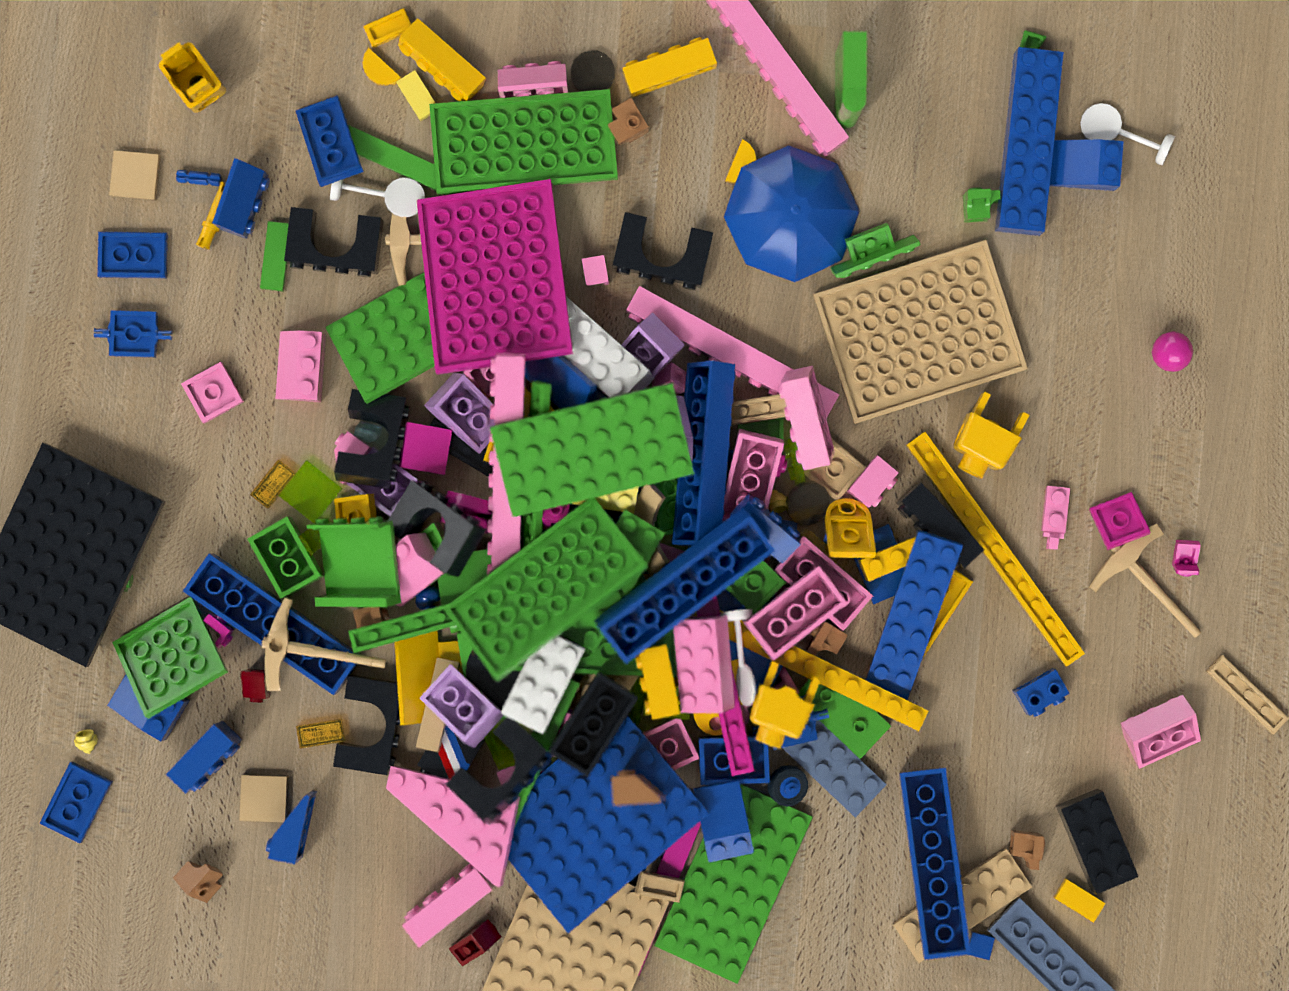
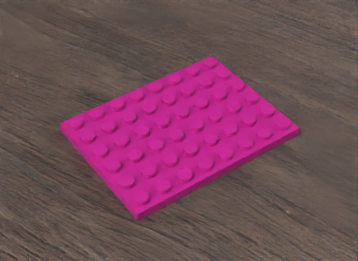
[417,179,573,375]

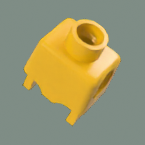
[159,42,226,113]
[953,392,1029,479]
[749,661,820,749]

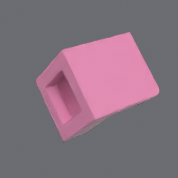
[582,255,609,286]
[652,362,686,396]

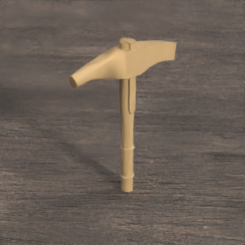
[385,213,421,286]
[1089,524,1201,638]
[261,597,386,691]

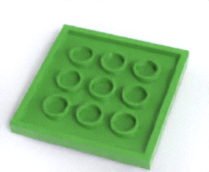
[112,597,228,719]

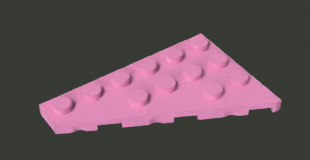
[386,766,520,887]

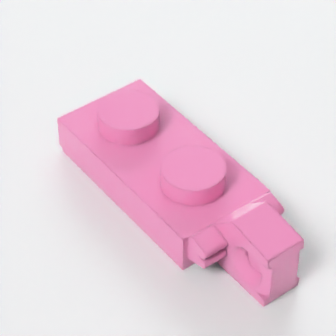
[1041,486,1070,550]

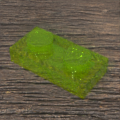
[783,439,806,485]

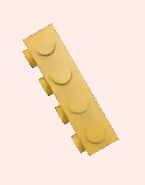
[398,18,486,101]
[622,37,717,98]

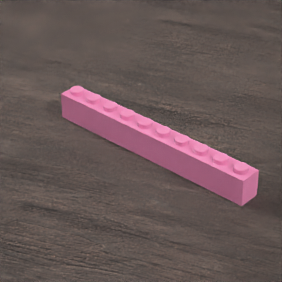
[706,0,849,157]
[626,286,839,419]
[487,353,525,575]

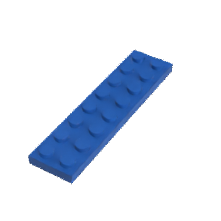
[865,530,963,700]

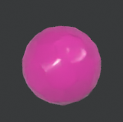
[1152,331,1194,372]

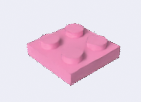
[181,362,244,424]

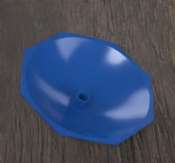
[724,146,859,282]

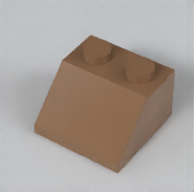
[612,770,666,806]

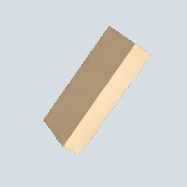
[635,871,685,903]

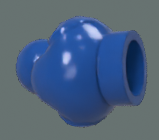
[415,585,440,610]

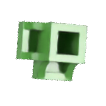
[963,187,1001,223]

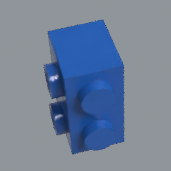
[1012,668,1070,717]

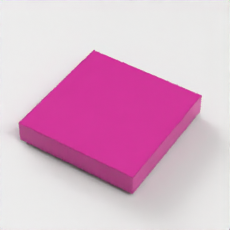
[399,422,452,475]
[1089,492,1151,551]

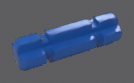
[176,170,222,186]

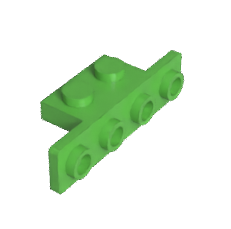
[830,223,921,278]

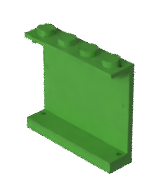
[306,517,401,607]

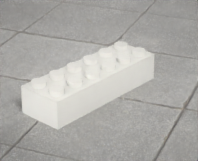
[564,297,655,398]

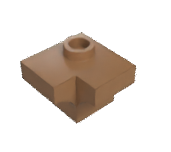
[608,98,649,146]
[353,607,390,628]
[806,621,848,655]
[1009,830,1045,870]
[173,861,223,903]

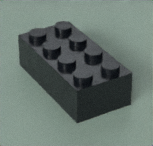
[896,482,985,569]
[549,670,638,777]
[1056,789,1139,895]

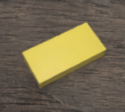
[396,70,435,122]

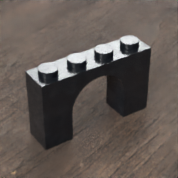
[284,207,384,277]
[613,212,714,291]
[334,389,410,489]
[388,480,486,577]
[333,675,400,775]
[445,717,553,825]

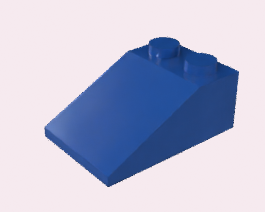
[1050,139,1124,191]
[107,674,190,742]
[693,779,754,862]
[266,790,317,864]

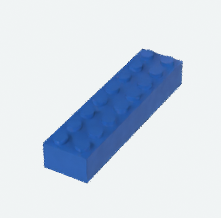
[995,47,1064,236]
[672,361,736,546]
[594,508,776,663]
[183,553,361,695]
[899,768,971,960]

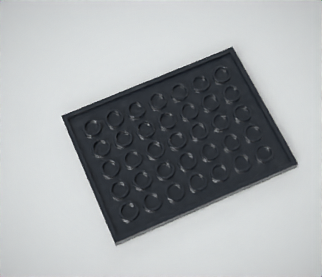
[0,442,166,667]

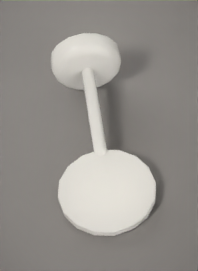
[1080,103,1175,165]
[330,178,425,217]
[720,610,755,706]

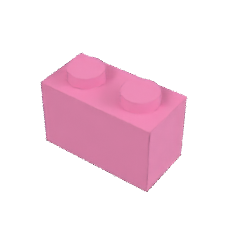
[847,455,898,508]

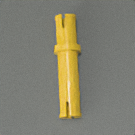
[196,182,225,250]

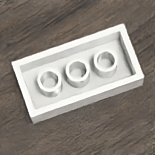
[501,635,585,734]

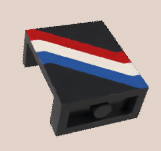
[417,725,486,779]

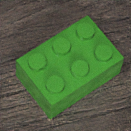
[247,516,324,599]

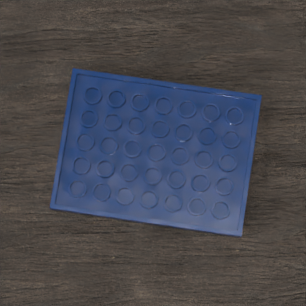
[508,715,710,934]

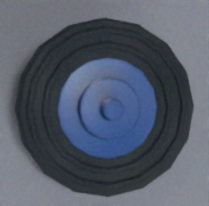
[768,765,808,807]

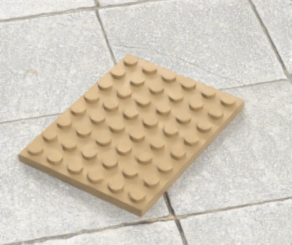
[813,240,1028,424]
[482,883,669,991]

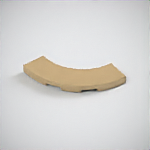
[634,484,670,576]

